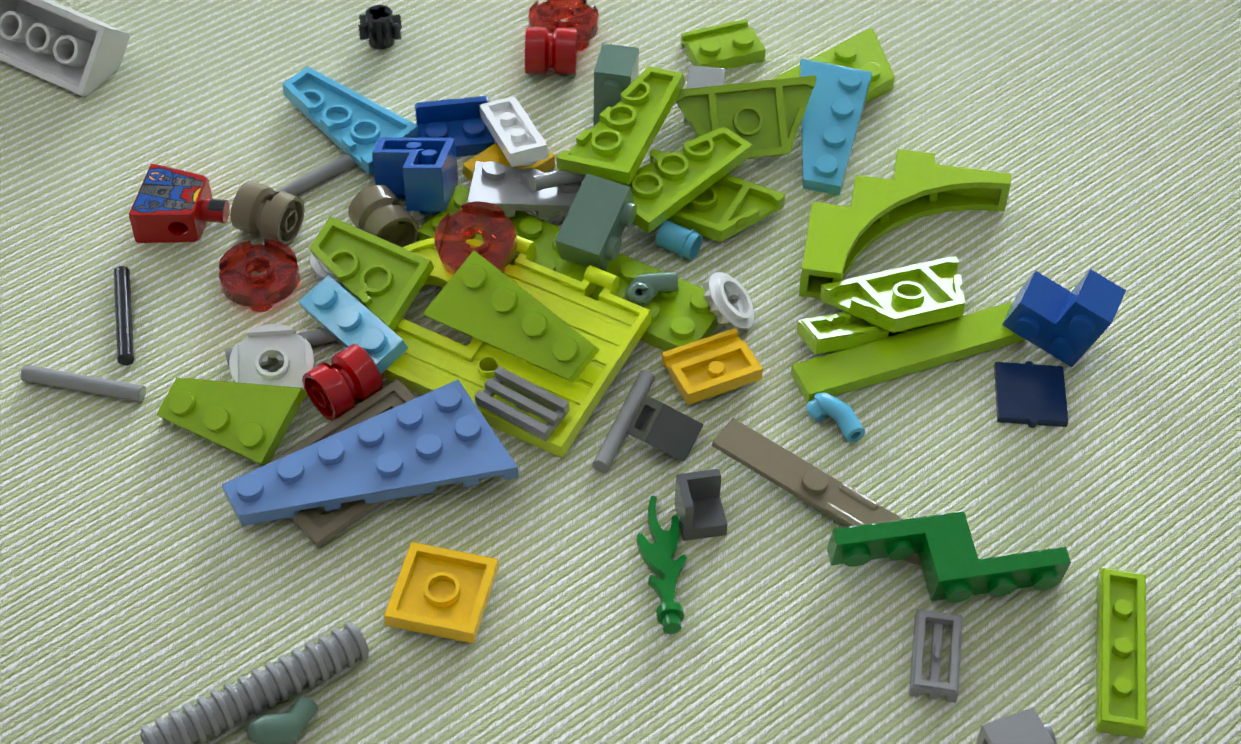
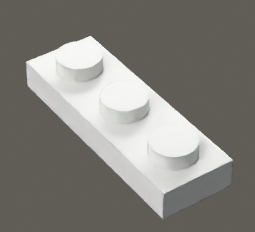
[479,96,549,167]

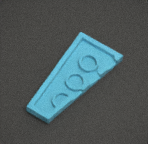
[800,58,872,196]
[282,66,418,175]

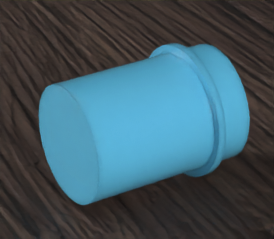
[655,220,703,260]

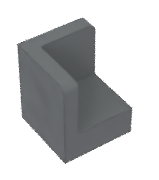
[626,395,704,461]
[675,469,727,541]

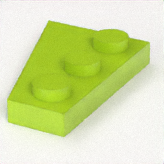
[309,216,434,331]
[156,377,307,466]

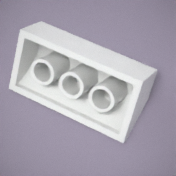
[0,0,131,97]

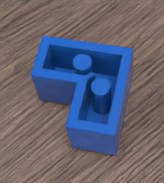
[372,138,458,215]
[1002,269,1126,367]

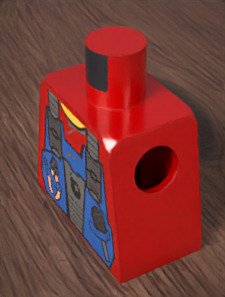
[129,164,230,243]

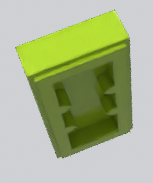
[796,312,889,354]

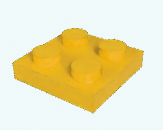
[384,542,499,644]

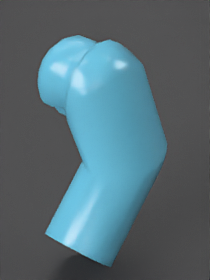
[806,392,865,442]

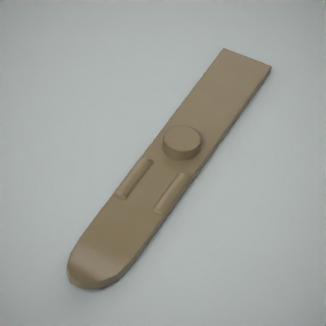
[712,418,921,565]

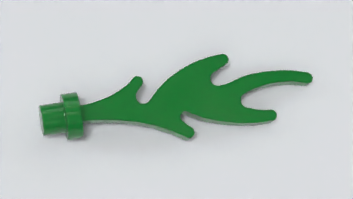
[636,496,687,634]

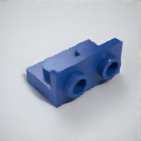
[415,96,495,157]

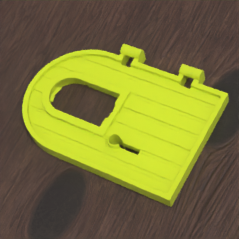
[356,231,651,458]

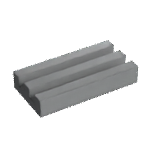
[474,366,570,441]
[909,609,963,703]

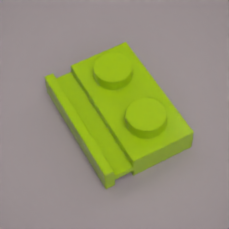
[681,19,766,70]

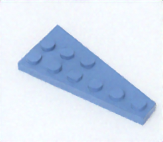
[222,380,519,526]

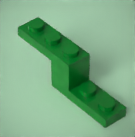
[827,511,1071,603]

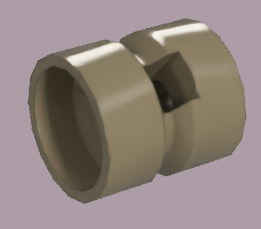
[230,181,305,245]
[348,185,419,247]

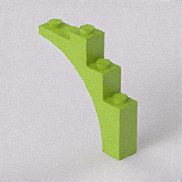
[798,149,1011,299]

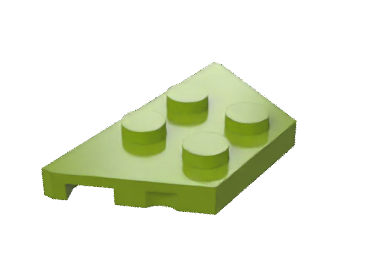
[771,27,895,103]
[675,75,817,159]
[650,148,786,242]
[820,256,965,333]

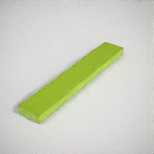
[791,302,1026,403]

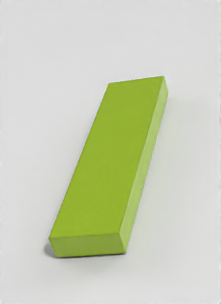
[1095,568,1147,739]

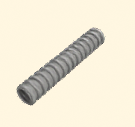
[140,621,369,744]

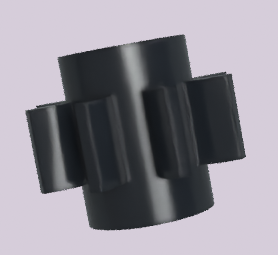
[358,5,402,50]

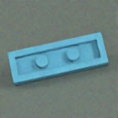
[298,275,408,374]

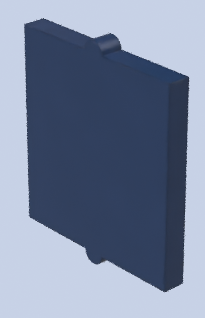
[994,361,1069,428]

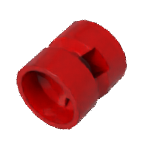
[525,27,577,75]
[302,344,383,421]

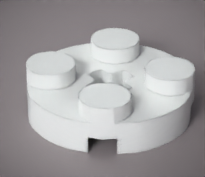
[229,324,316,390]

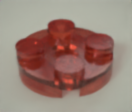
[528,0,599,51]
[434,201,517,275]
[219,239,301,312]

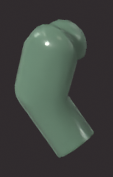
[625,271,678,307]
[247,695,318,744]

